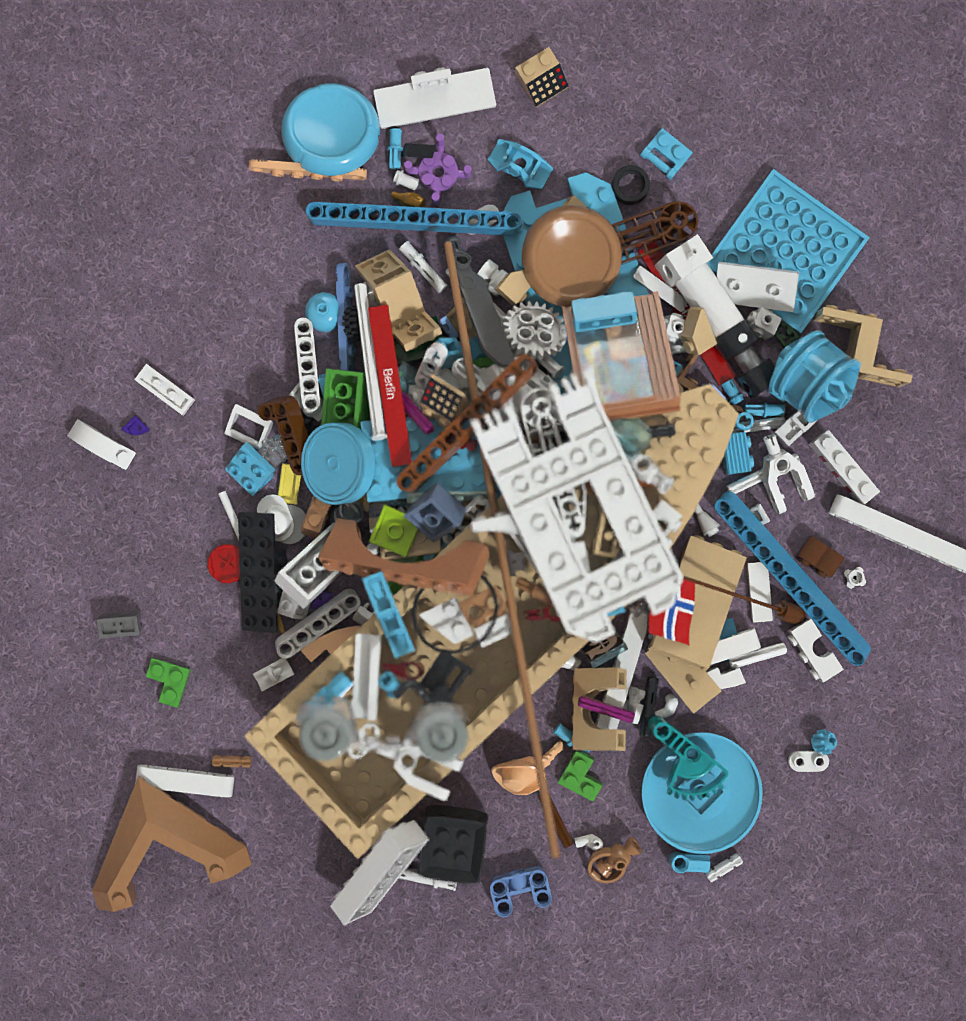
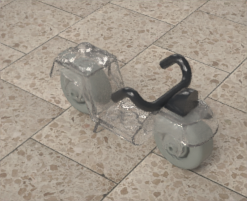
[296,679,469,762]

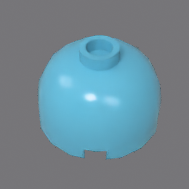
[305,292,339,332]

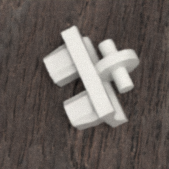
[253,658,294,691]

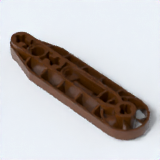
[612,201,698,265]

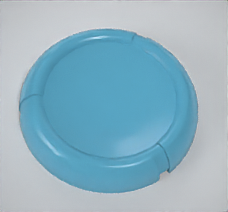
[281,83,380,176]

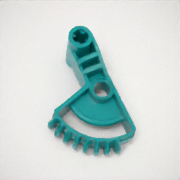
[648,716,729,801]

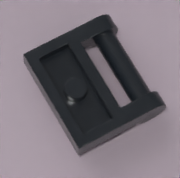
[419,653,474,704]

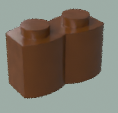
[796,536,845,579]

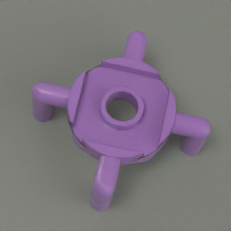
[404,133,472,205]

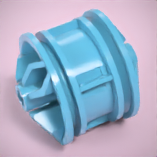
[769,330,861,423]

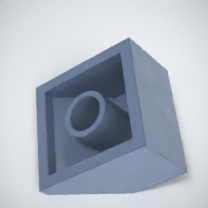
[404,483,467,542]

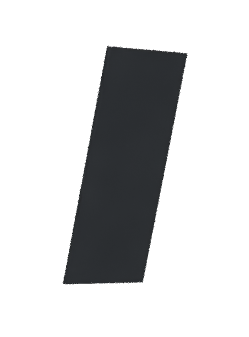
[401,143,436,158]

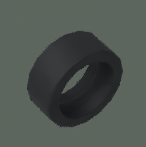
[612,165,650,205]

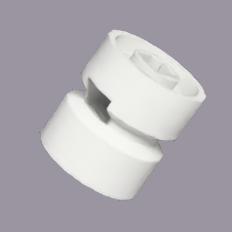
[477,259,508,297]

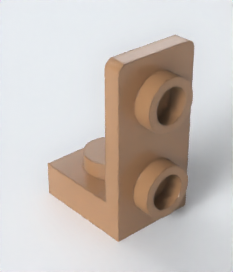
[677,354,699,391]

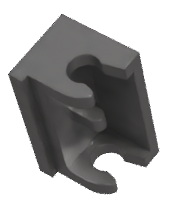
[97,610,143,639]

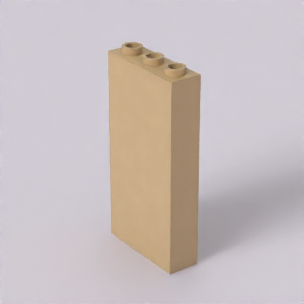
[648,535,747,671]

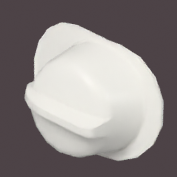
[257,494,294,541]

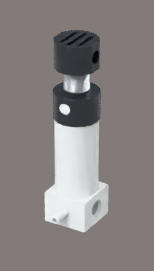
[654,234,775,399]

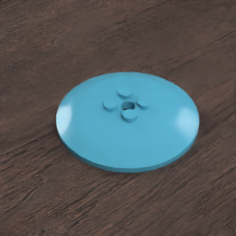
[641,732,762,854]

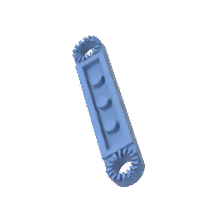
[336,263,356,371]

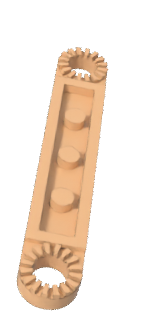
[248,159,367,182]

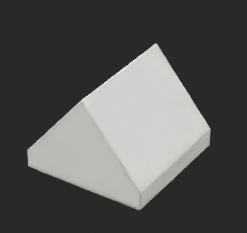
[749,503,770,525]

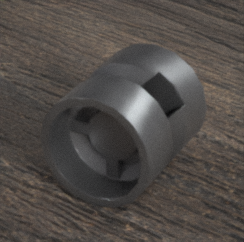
[330,501,364,524]

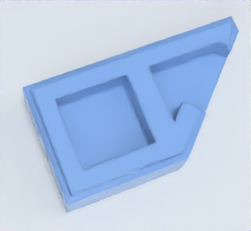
[440,316,458,338]

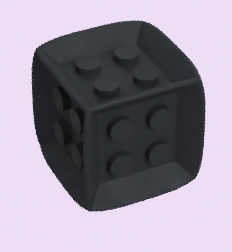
[418,805,488,884]

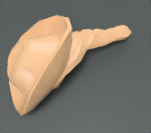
[491,741,563,795]

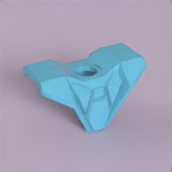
[487,139,553,190]

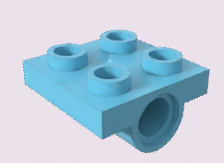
[225,442,276,496]

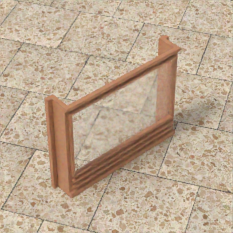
[562,291,681,422]

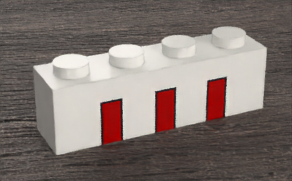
[808,430,880,504]

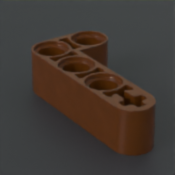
[257,395,309,475]

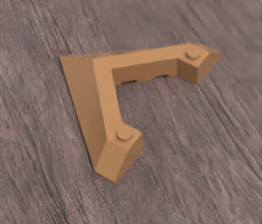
[92,776,252,912]

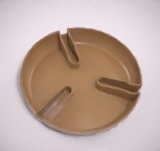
[521,205,622,307]

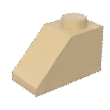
[681,307,717,355]

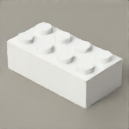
[274,522,342,609]

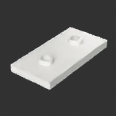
[717,262,799,312]

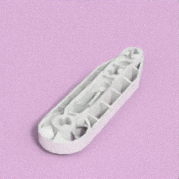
[521,388,586,539]

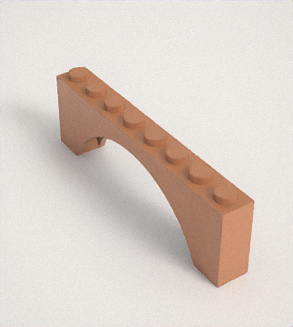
[318,518,490,596]

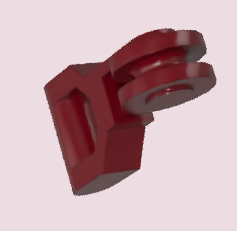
[524,604,561,621]

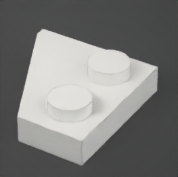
[419,597,474,644]

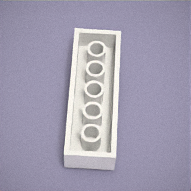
[330,820,429,925]

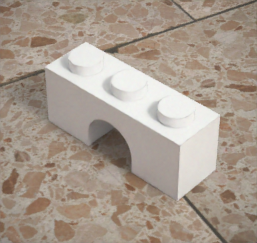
[787,618,844,683]

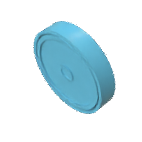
[301,423,375,505]

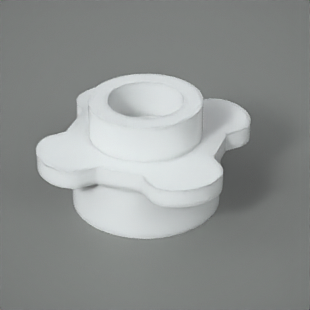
[844,567,866,589]

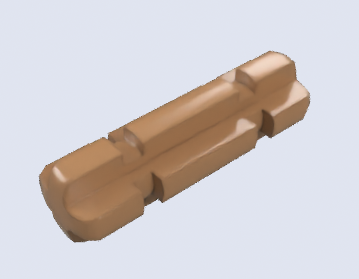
[212,755,252,768]

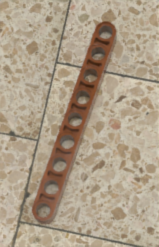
[396,354,538,493]

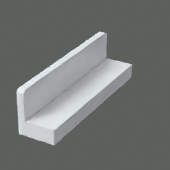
[352,634,381,721]

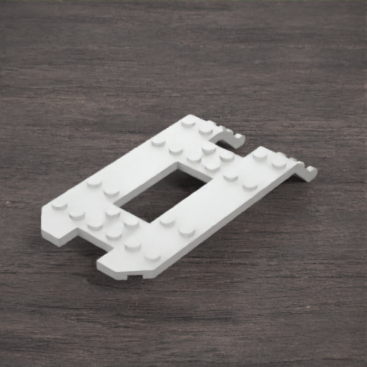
[470,367,683,642]

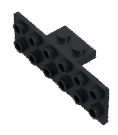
[238,512,288,633]

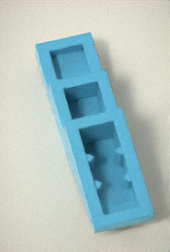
[362,571,415,659]

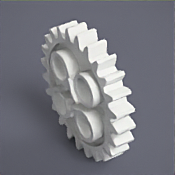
[502,301,567,361]

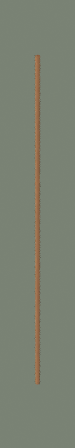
[444,242,560,858]

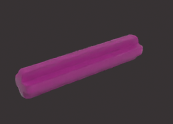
[402,392,434,435]
[578,696,635,723]

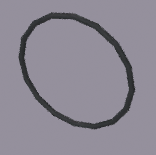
[412,575,499,654]

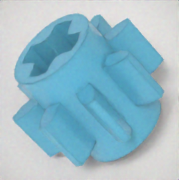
[811,729,837,755]

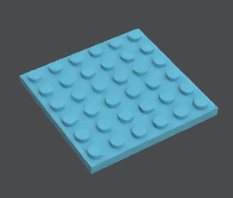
[708,169,870,335]

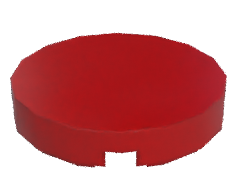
[207,544,240,583]

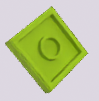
[369,504,419,558]

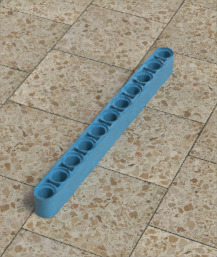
[306,202,522,236]
[715,491,871,666]

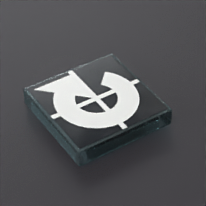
[581,627,628,668]

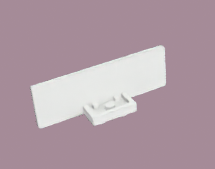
[374,68,496,129]

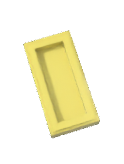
[278,463,301,505]

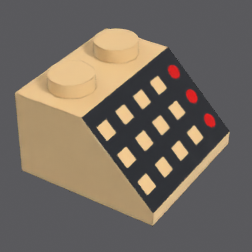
[515,47,569,108]
[420,374,468,429]

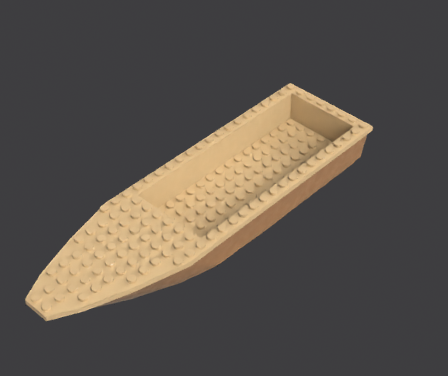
[244,384,739,858]

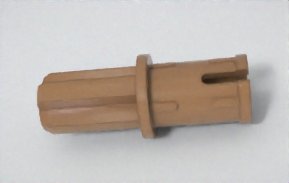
[515,577,553,605]

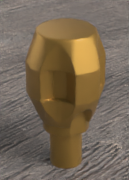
[391,191,426,208]

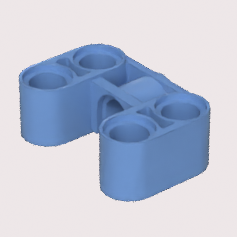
[490,866,552,917]

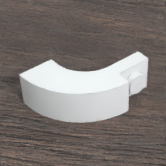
[68,419,136,470]

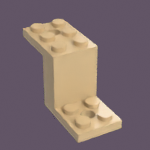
[355,249,442,351]
[813,305,913,388]

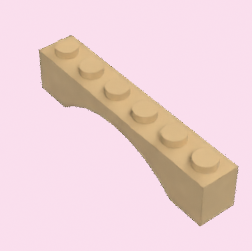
[494,196,587,305]

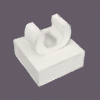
[352,603,376,626]

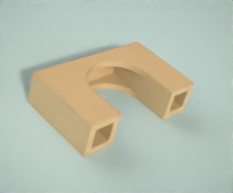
[571,667,627,751]

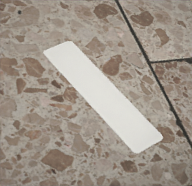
[633,266,687,312]

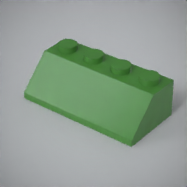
[321,369,370,430]

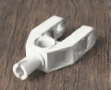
[762,434,815,515]
[376,740,464,800]

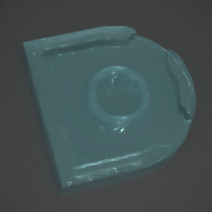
[611,418,651,457]

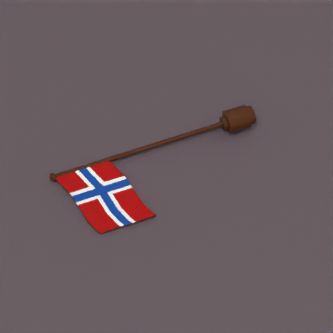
[647,575,805,646]

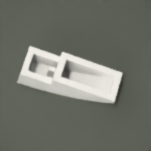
[706,667,746,689]

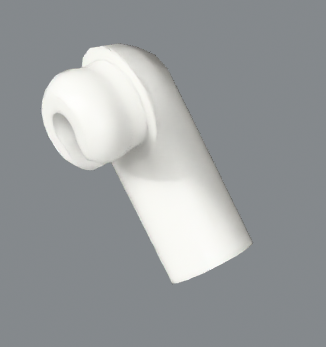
[654,694,678,718]
[574,834,603,851]

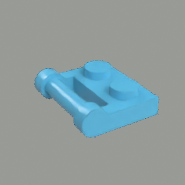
[640,128,693,180]

